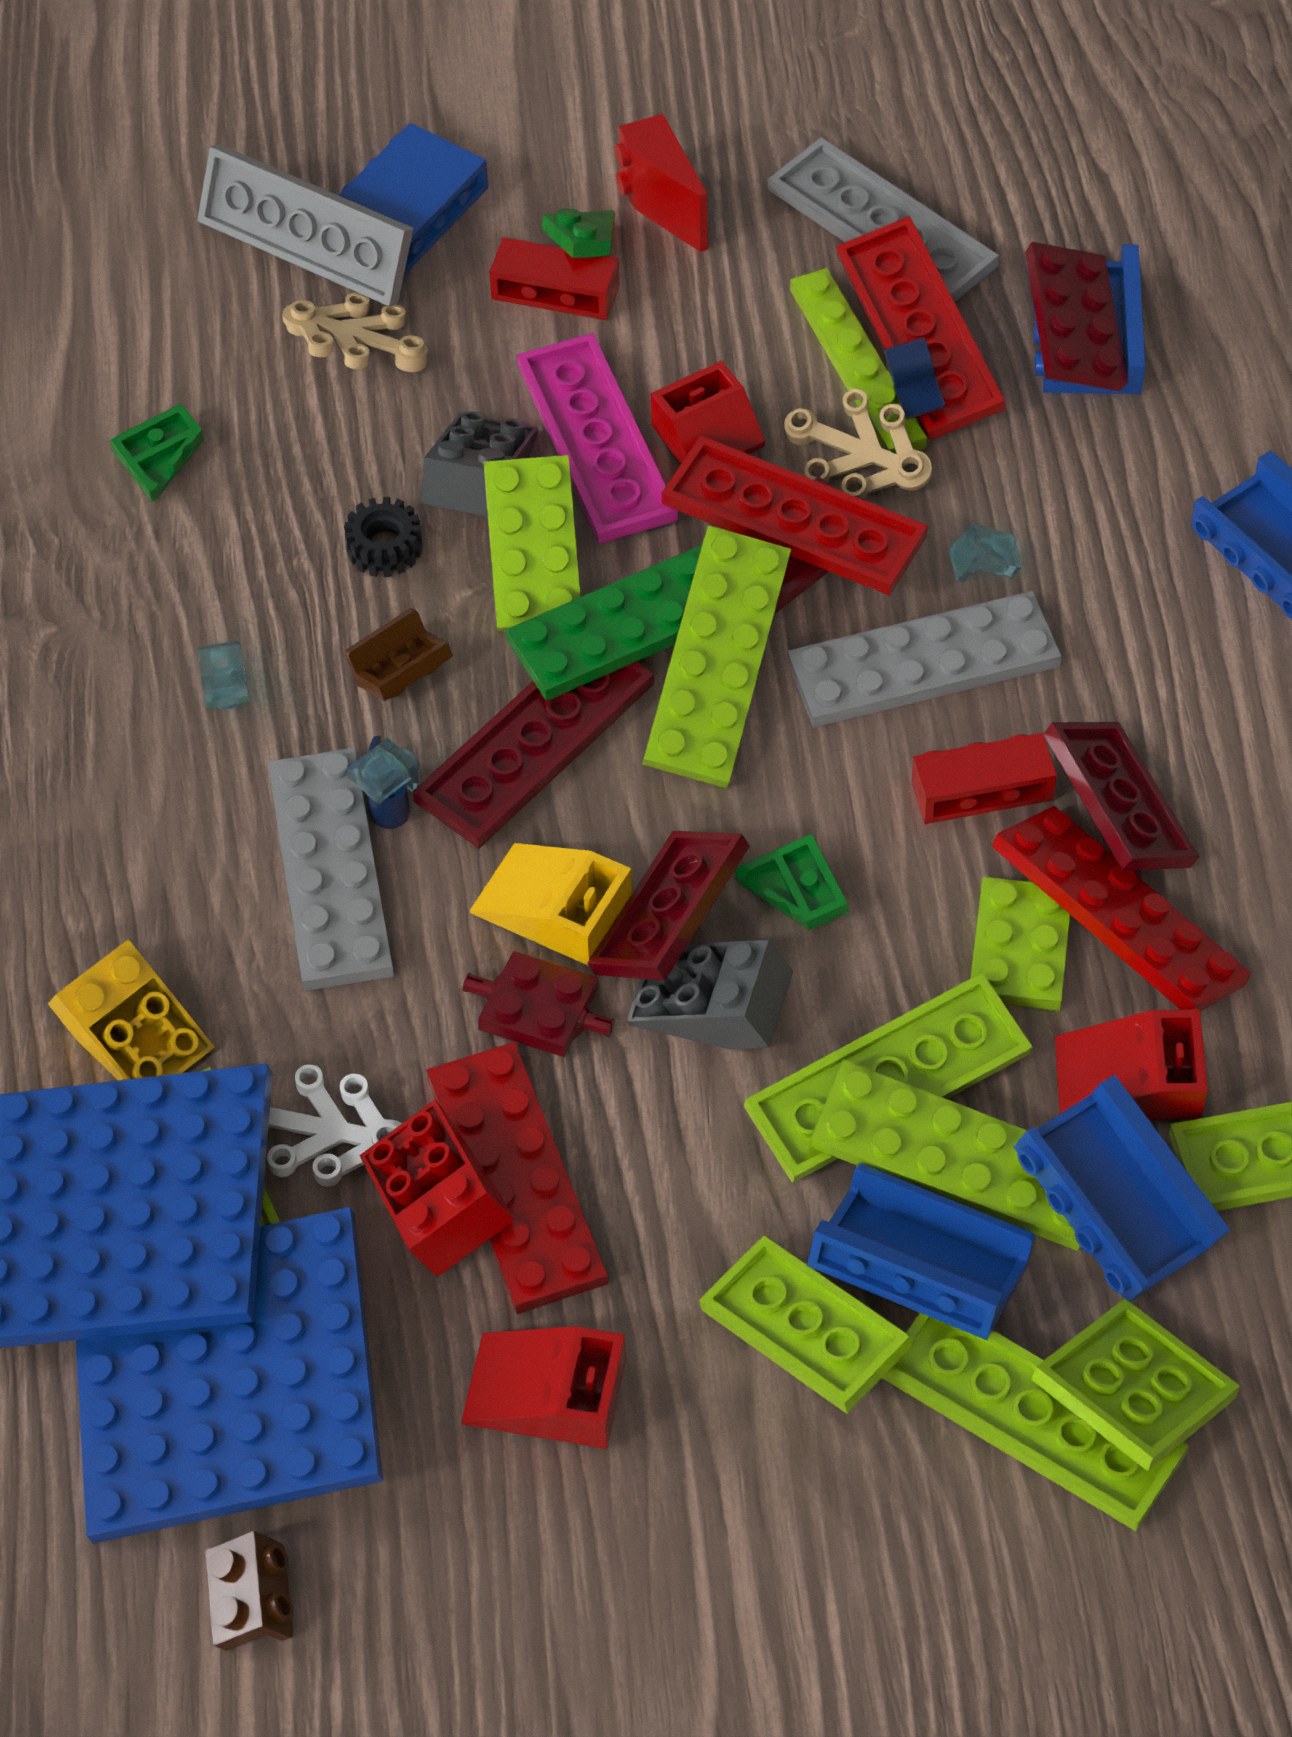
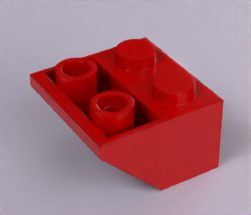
[651,360,765,464]

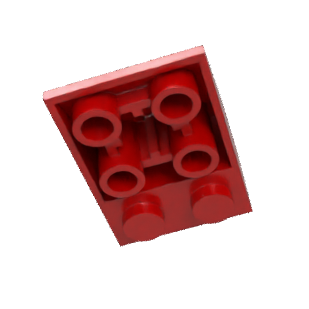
[1054,1010,1208,1120]
[359,1099,514,1277]
[461,1326,626,1449]

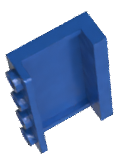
[338,123,489,275]
[1032,244,1145,394]
[1191,450,1292,619]
[1013,1074,1231,1302]
[807,1163,1035,1340]

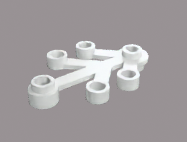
[267,1064,402,1187]

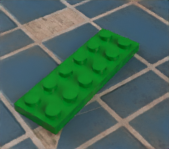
[506,531,735,701]

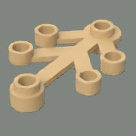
[282,293,428,372]
[784,389,932,499]

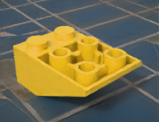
[470,843,632,966]
[48,939,215,1081]

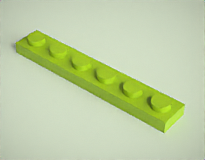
[790,268,927,454]

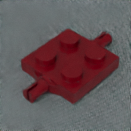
[463,951,615,1057]

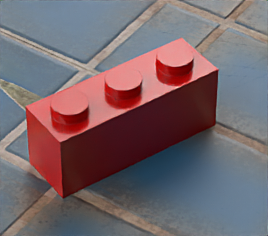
[489,237,620,321]
[911,733,1057,824]

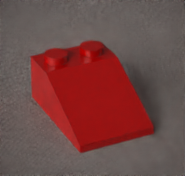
[614,113,708,252]

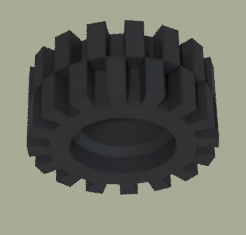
[344,497,423,577]

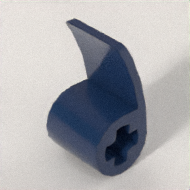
[884,337,946,419]
[365,735,410,829]

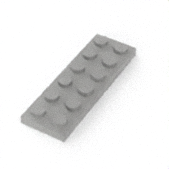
[768,137,999,302]
[197,144,413,306]
[787,591,1062,728]
[268,747,394,992]

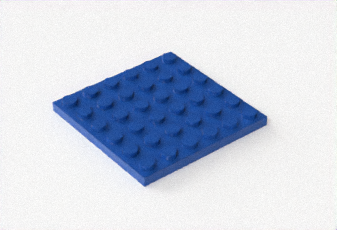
[0,1063,273,1348]
[76,1207,383,1544]

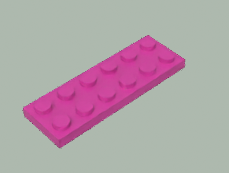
[516,333,678,544]

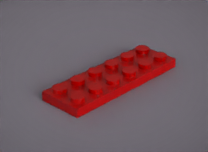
[835,216,1006,441]
[661,436,928,596]
[992,806,1251,1012]
[426,1041,608,1314]

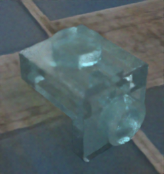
[950,524,1022,582]
[197,641,249,709]
[347,737,420,804]

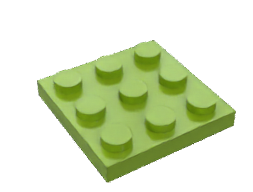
[1031,1298,1240,1471]

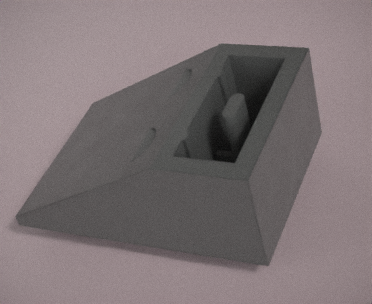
[421,411,538,516]
[626,939,793,1049]

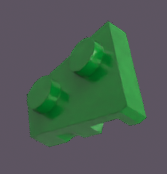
[542,208,615,258]
[110,403,204,502]
[734,834,850,930]

